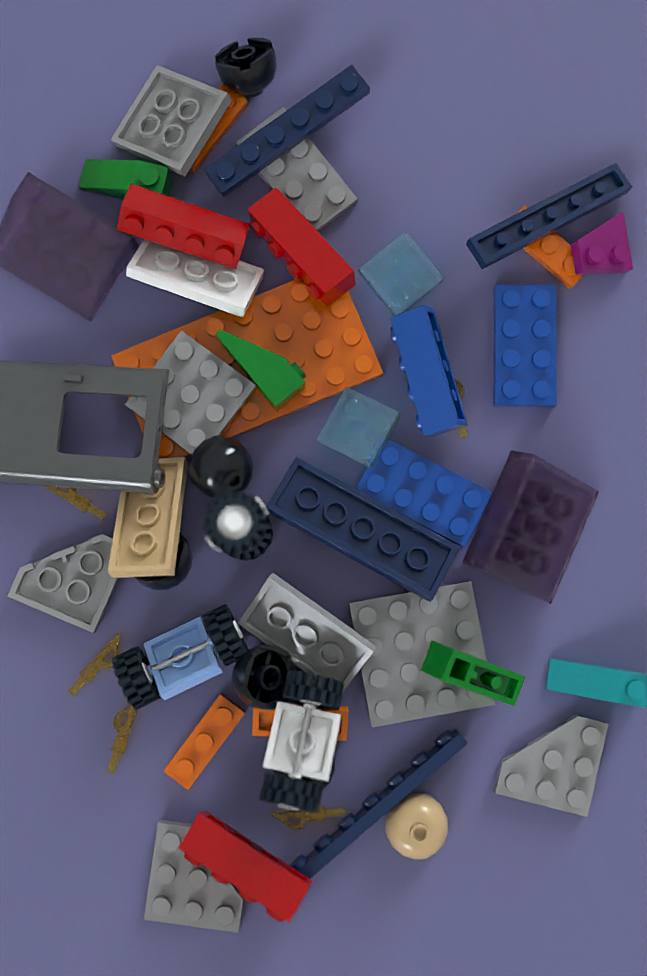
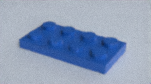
[493,284,557,407]
[356,436,493,548]

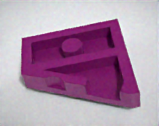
[571,213,633,274]

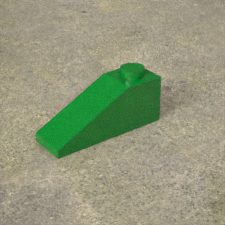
[78,159,174,200]
[215,330,306,411]
[421,641,525,706]

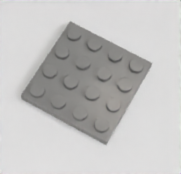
[349,581,495,728]

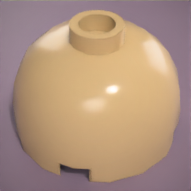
[385,792,448,860]

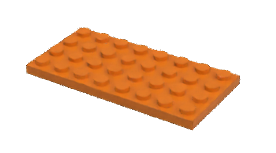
[111,278,384,458]

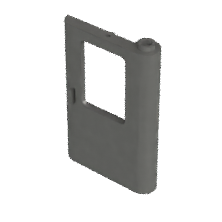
[0,360,169,494]

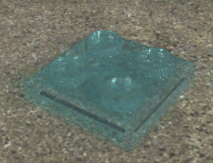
[358,231,444,316]
[317,387,401,470]

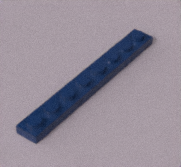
[290,729,468,879]

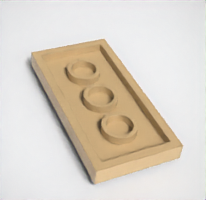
[108,457,188,578]

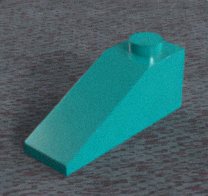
[545,658,647,708]

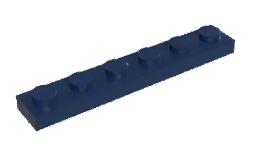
[204,65,370,198]
[466,163,632,269]

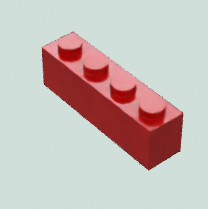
[117,184,250,269]
[247,187,356,307]
[178,811,314,922]

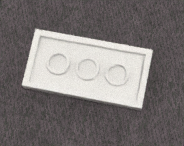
[126,239,264,317]

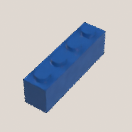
[390,305,468,436]

